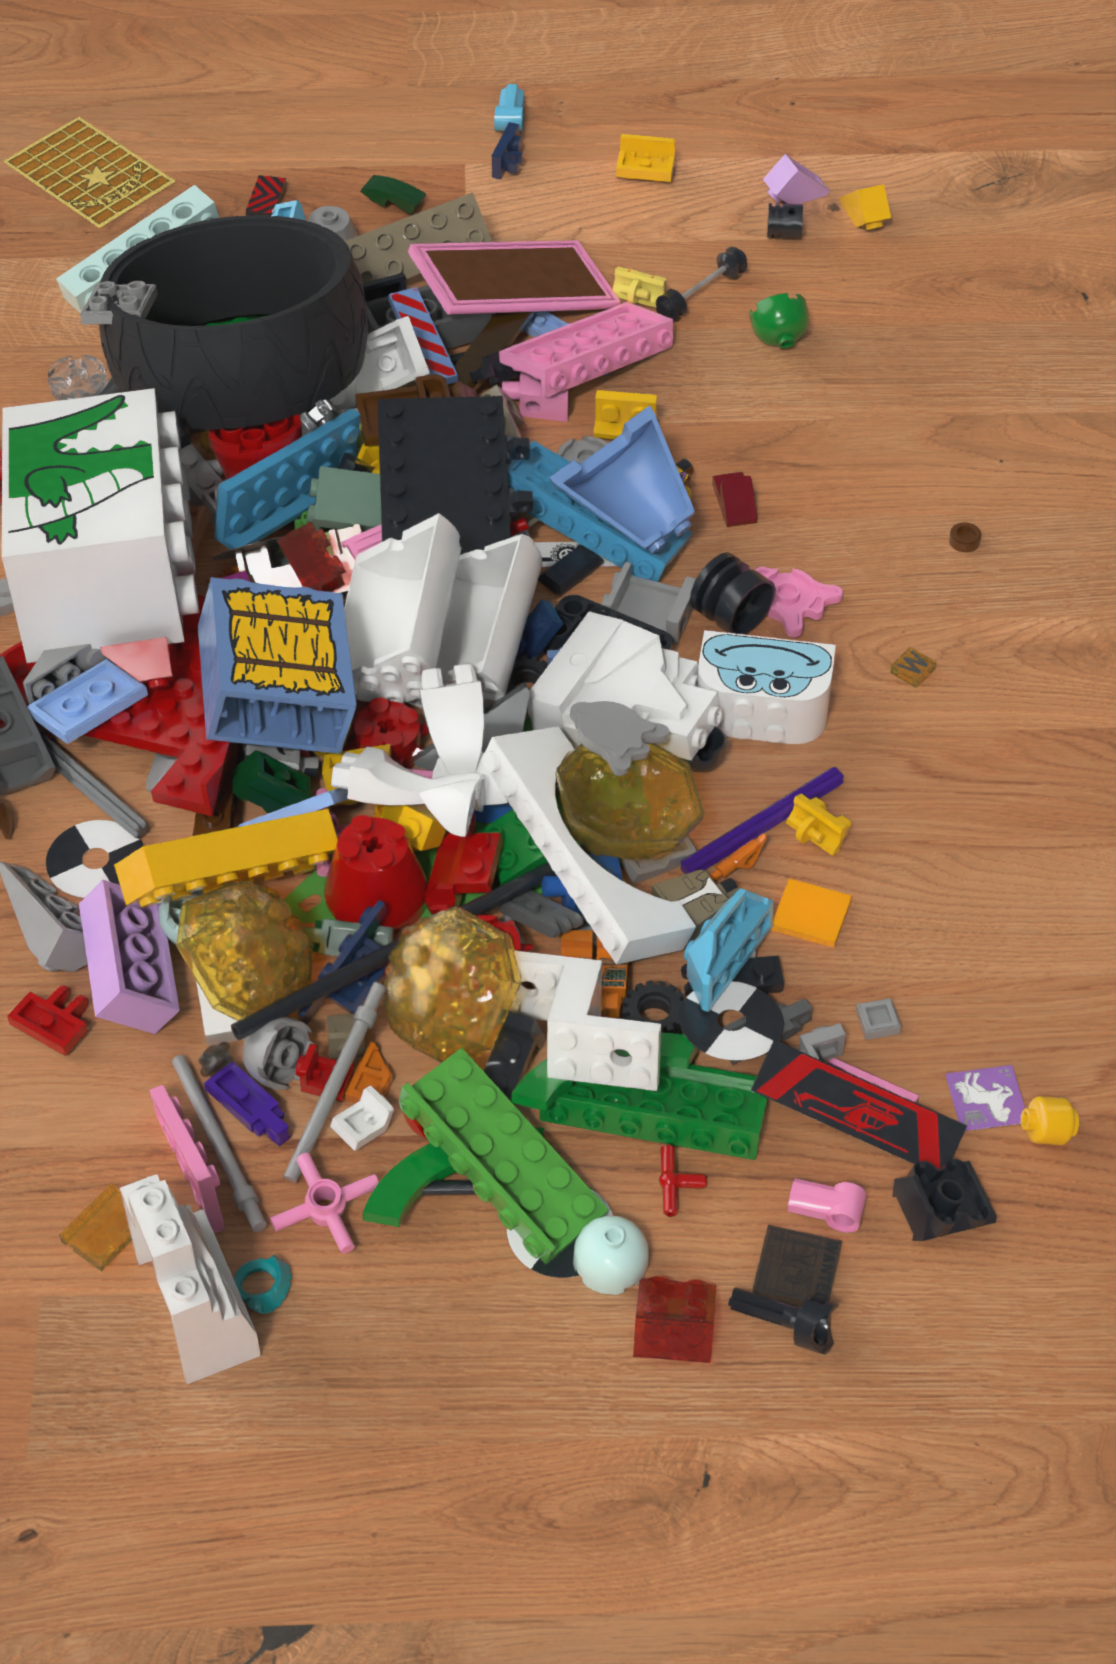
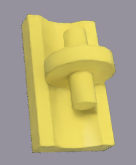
[613,266,667,308]

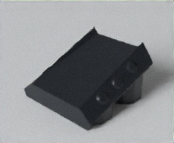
[892,1159,997,1241]

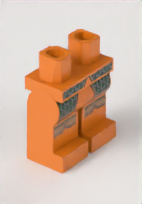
[561,930,628,1019]

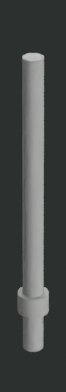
[283,982,387,1183]
[172,1055,267,1232]

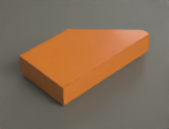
[345,1041,393,1104]

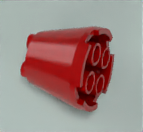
[208,414,302,480]
[324,815,428,930]

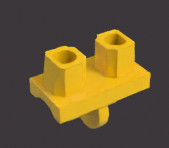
[786,794,852,856]

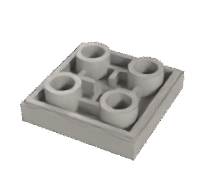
[80,281,158,324]

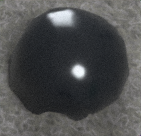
[675,727,726,772]

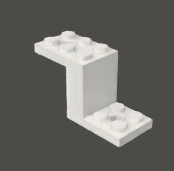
[492,948,661,1091]

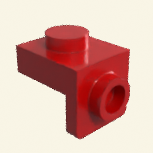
[295,1044,354,1102]

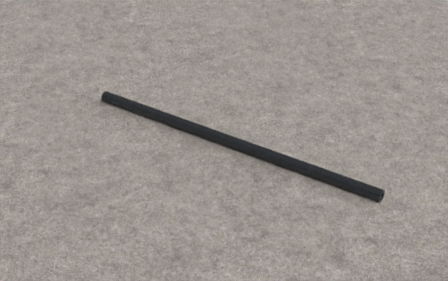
[231,818,641,1040]

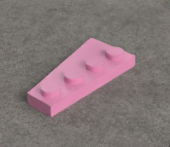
[149,1085,225,1233]

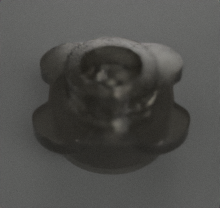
[198,1041,234,1077]

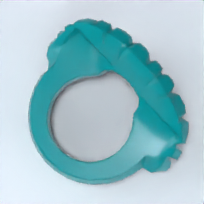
[233,1255,292,1314]

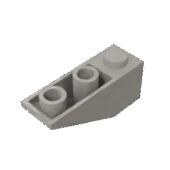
[23,644,109,705]

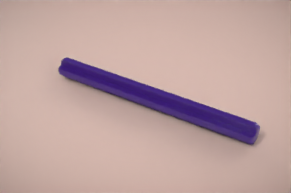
[680,767,844,874]

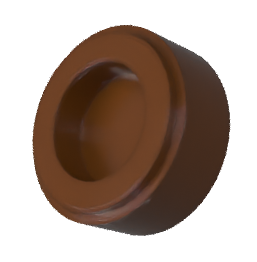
[949,522,982,553]

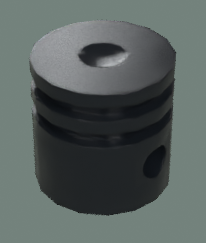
[767,203,803,239]

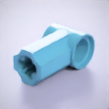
[494,84,524,132]

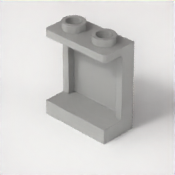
[601,562,696,645]

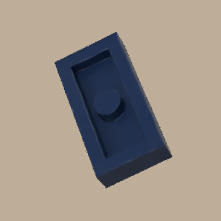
[491,122,523,180]
[516,599,563,660]

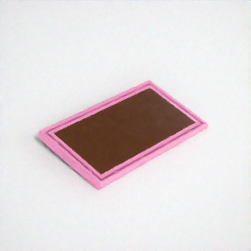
[408,240,620,315]

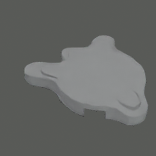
[570,701,669,776]

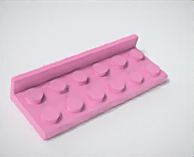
[499,302,673,397]

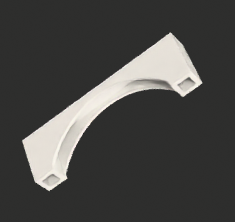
[481,726,696,964]

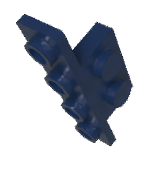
[298,900,396,1025]

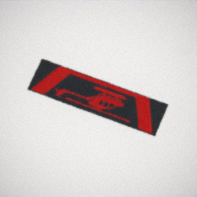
[751,1040,967,1168]

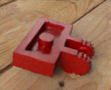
[7,985,89,1056]

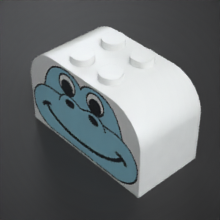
[697,630,836,744]

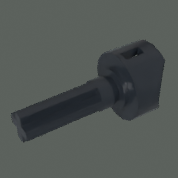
[728,1287,839,1355]

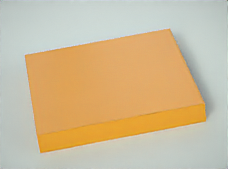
[771,878,852,948]

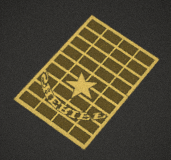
[3,117,176,228]

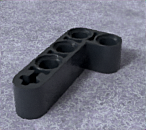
[543,595,673,655]

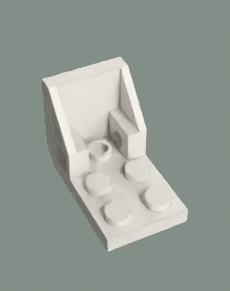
[330,316,430,410]

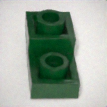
[360,175,426,215]

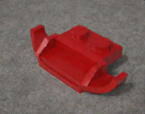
[424,811,503,915]

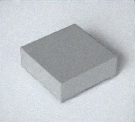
[856,998,901,1040]

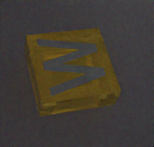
[890,647,936,688]

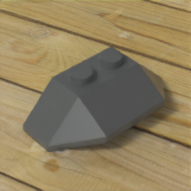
[413,682,530,770]

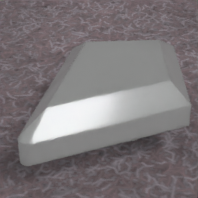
[146,753,177,793]

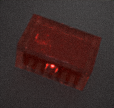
[277,522,346,592]

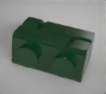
[232,750,312,813]

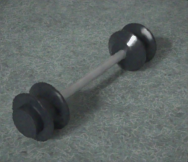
[656,247,747,322]

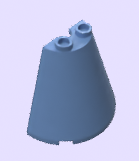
[549,406,695,555]

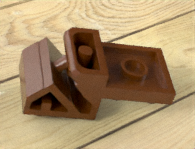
[355,374,478,446]

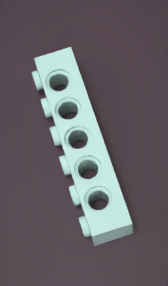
[56,185,219,314]

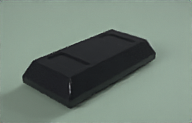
[538,544,604,597]

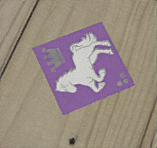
[945,1065,1025,1131]

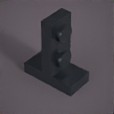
[484,1008,546,1102]

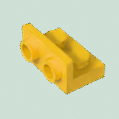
[593,390,657,439]

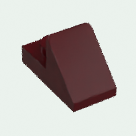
[712,472,757,527]

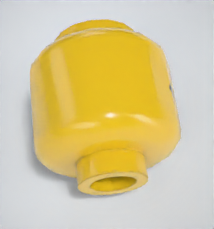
[1021,1096,1079,1145]

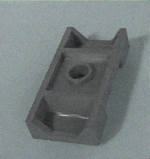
[0,656,55,795]

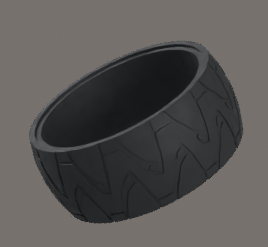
[99,215,368,429]

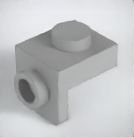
[798,1023,846,1061]

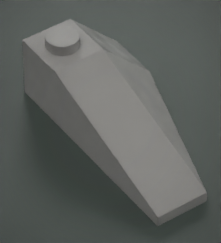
[0,861,87,972]

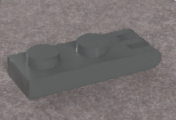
[499,890,583,938]

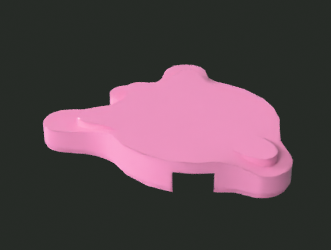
[755,567,843,637]

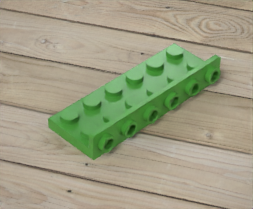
[399,1048,609,1264]

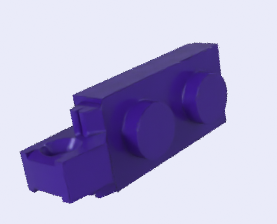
[204,1062,290,1147]

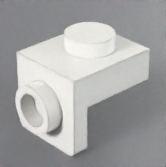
[330,1086,394,1151]

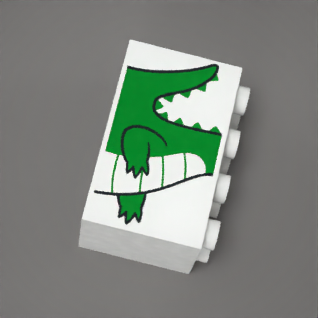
[2,388,199,663]

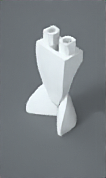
[419,663,508,805]
[331,747,485,837]

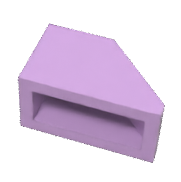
[763,154,831,204]

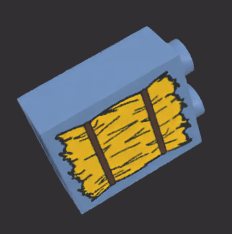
[198,577,356,754]

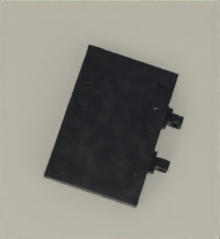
[377,396,533,555]

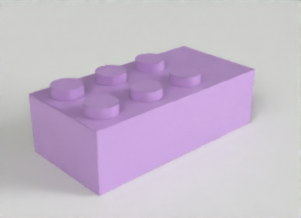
[79,880,180,1034]

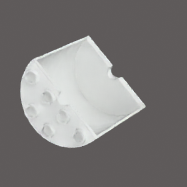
[344,514,461,703]
[407,534,542,709]

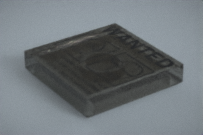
[752,1225,842,1307]

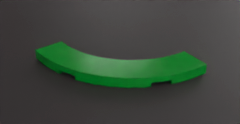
[512,1032,698,1112]
[363,1127,544,1227]

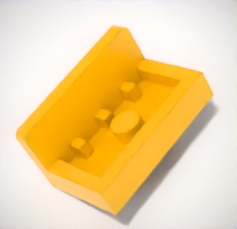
[616,134,676,182]

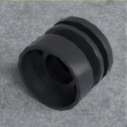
[690,552,776,635]

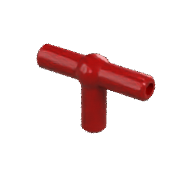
[659,1145,707,1217]

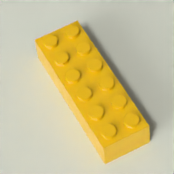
[114,809,338,908]

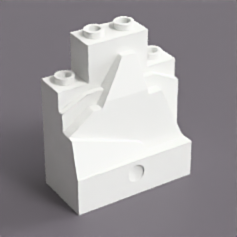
[527,612,723,773]
[120,1174,261,1384]

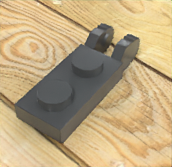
[300,399,341,431]

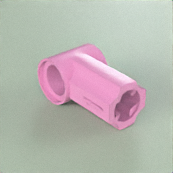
[787,1178,867,1233]

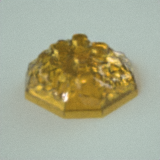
[555,743,705,860]
[176,880,315,1021]
[383,907,521,1064]

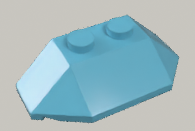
[684,888,774,1012]

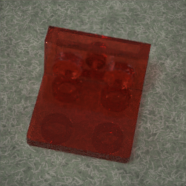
[633,1276,716,1363]

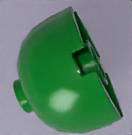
[749,293,809,349]

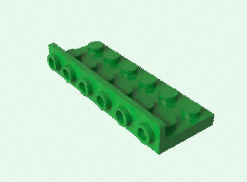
[539,1064,768,1160]

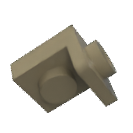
[327,1013,366,1059]

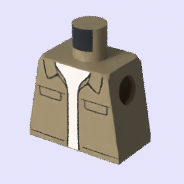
[652,870,738,949]

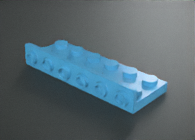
[214,408,361,550]
[507,440,693,582]

